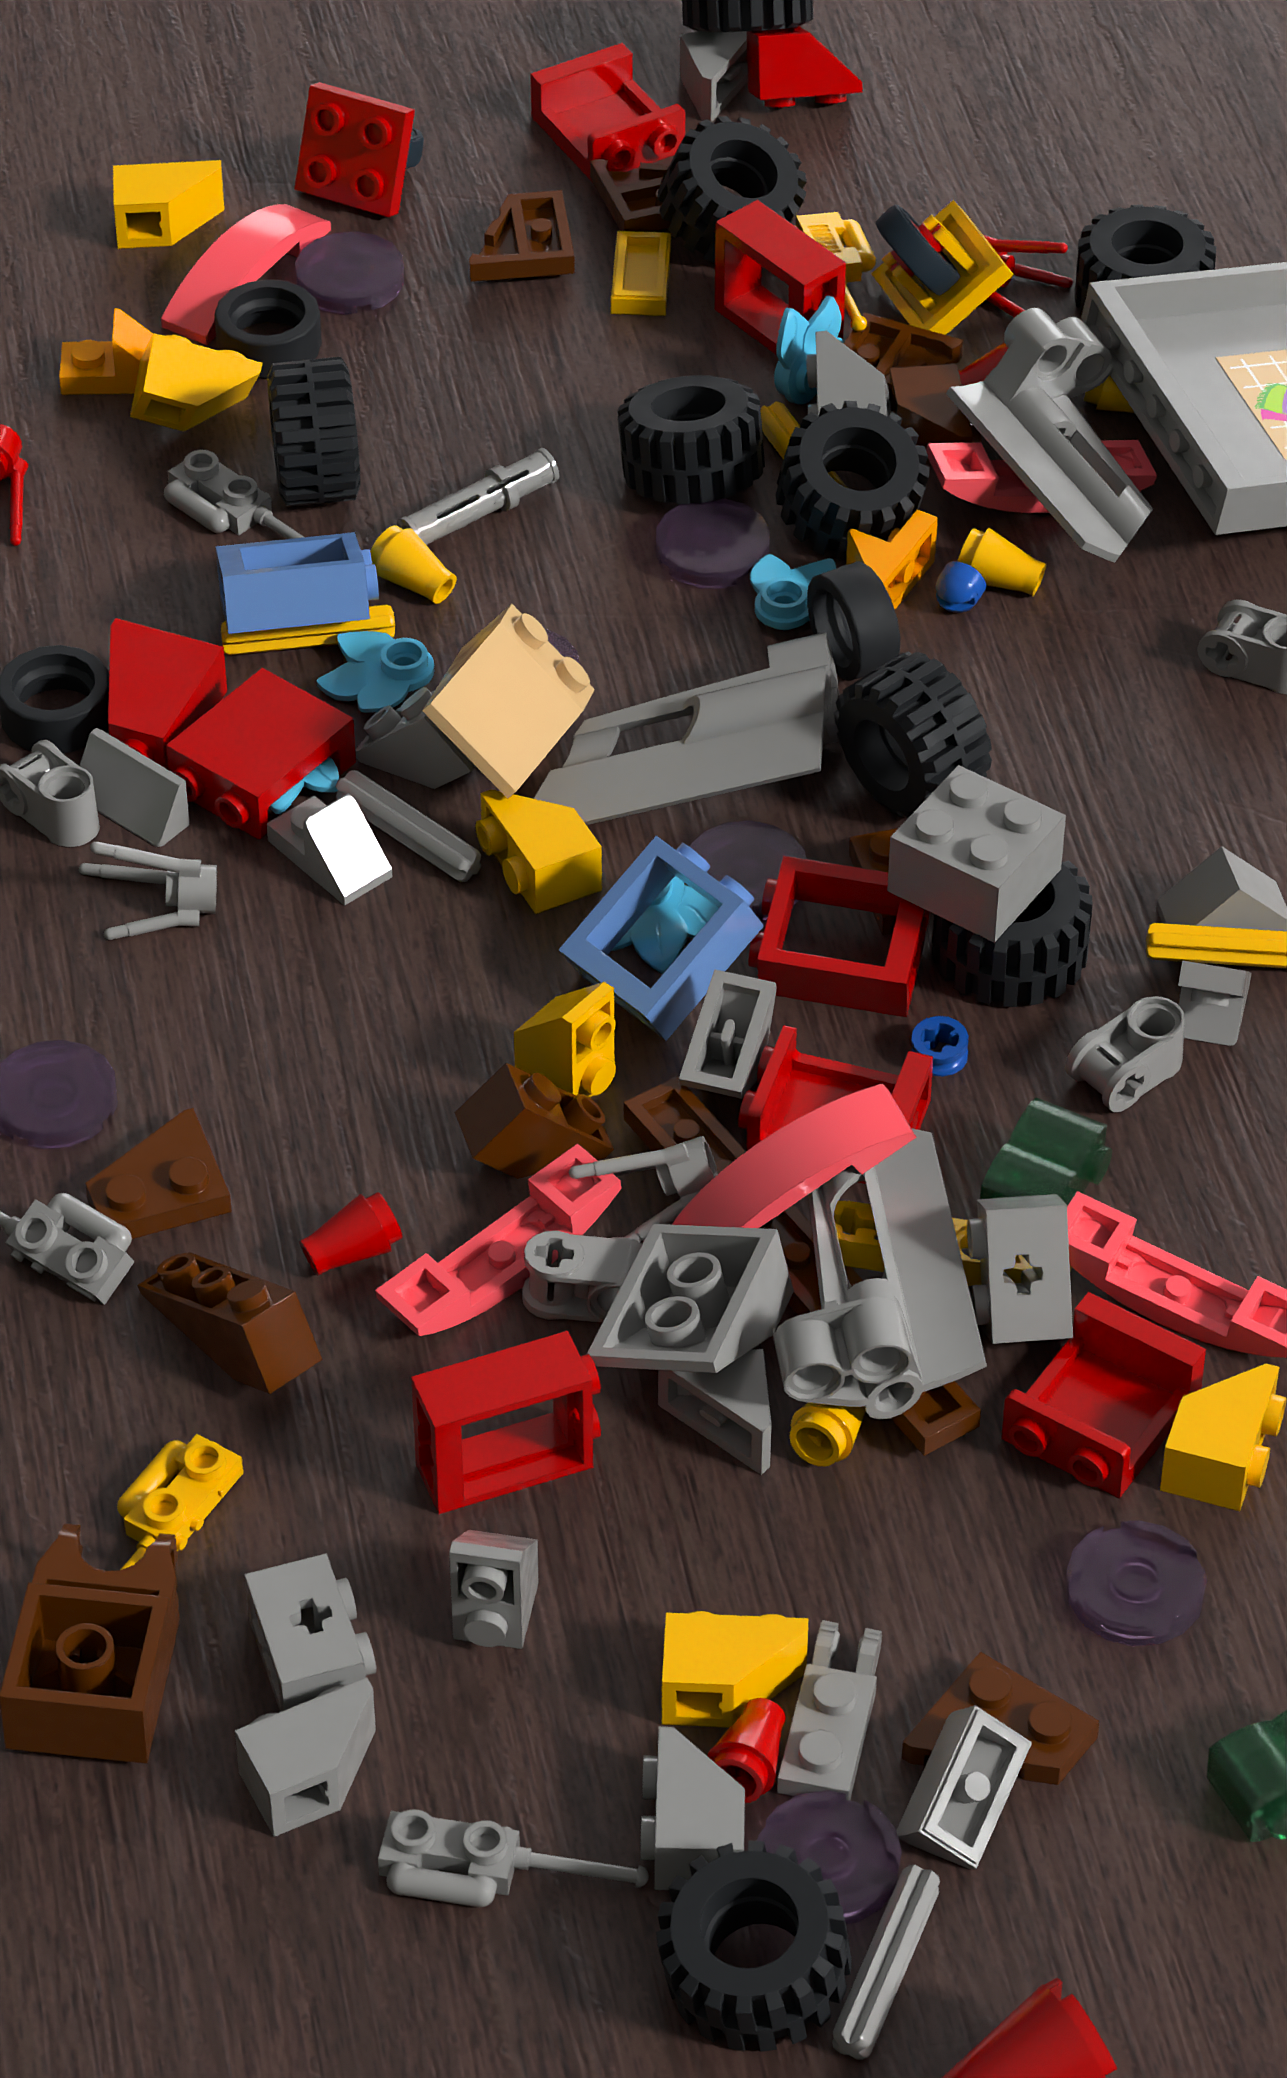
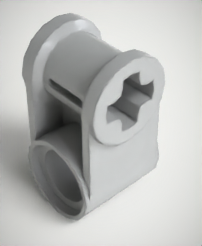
[1197,599,1287,694]
[0,740,100,847]
[1065,996,1185,1112]
[522,1231,642,1323]

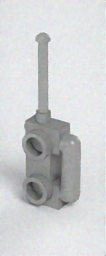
[164,450,304,539]
[0,1193,134,1305]
[378,1809,649,1907]

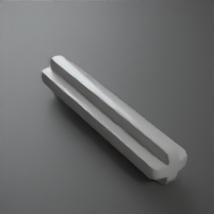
[335,770,482,882]
[832,1865,940,2060]

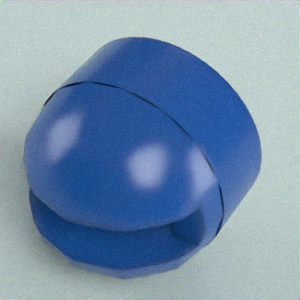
[935,561,986,613]

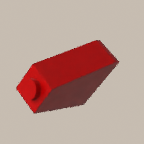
[108,618,227,769]

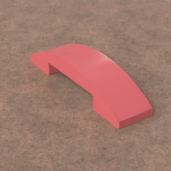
[161,204,331,346]
[926,440,1157,513]
[671,1084,917,1228]
[375,1143,621,1336]
[1067,1191,1287,1358]

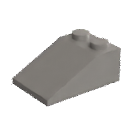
[587,1224,794,1373]

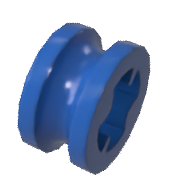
[911,1016,969,1077]

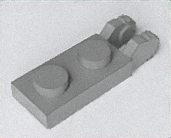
[777,1620,882,1806]

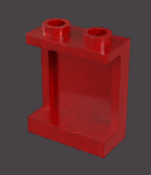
[530,43,685,183]
[166,668,356,839]
[738,1025,933,1184]
[1002,1292,1206,1499]

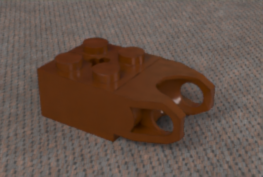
[0,1523,180,1764]

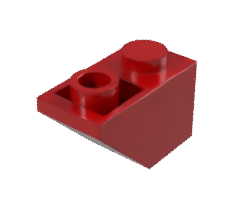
[746,26,862,107]

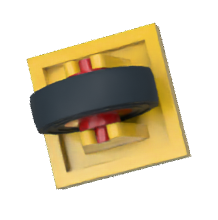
[871,200,1014,335]

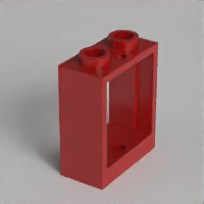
[715,200,846,355]
[748,856,931,1018]
[411,1331,601,1514]

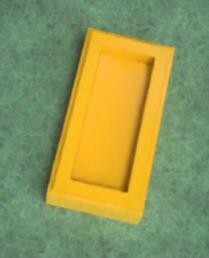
[611,231,671,316]

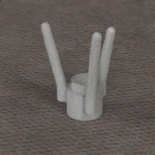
[79,841,217,940]
[569,1136,718,1242]

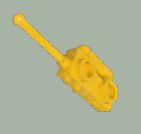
[794,212,876,331]
[117,1434,244,1570]

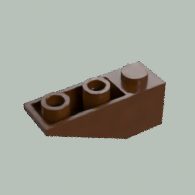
[137,1252,322,1394]

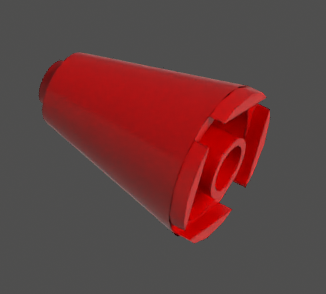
[942,1977,1118,2078]

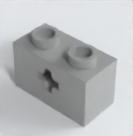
[967,1194,1073,1344]
[245,1553,376,1712]

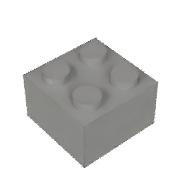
[887,765,1066,943]

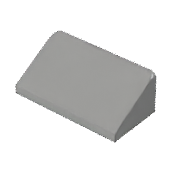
[80,728,189,847]
[895,1705,1032,1870]

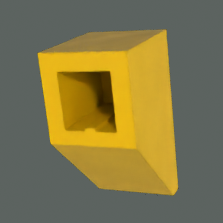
[113,160,224,249]
[130,333,262,432]
[475,789,602,914]
[514,982,616,1097]
[1160,1364,1287,1511]
[662,1611,809,1727]

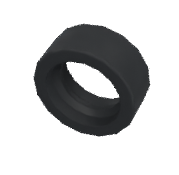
[214,279,322,378]
[807,561,901,681]
[0,645,109,753]

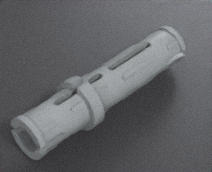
[397,448,559,545]

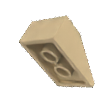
[422,604,595,799]

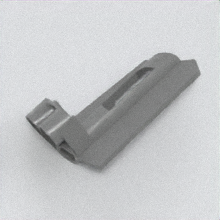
[946,308,1153,562]
[534,632,840,825]
[773,1128,987,1419]

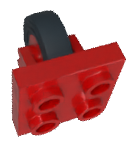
[294,82,424,217]

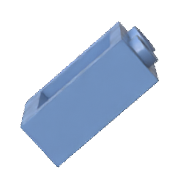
[215,532,379,634]
[559,836,764,1041]

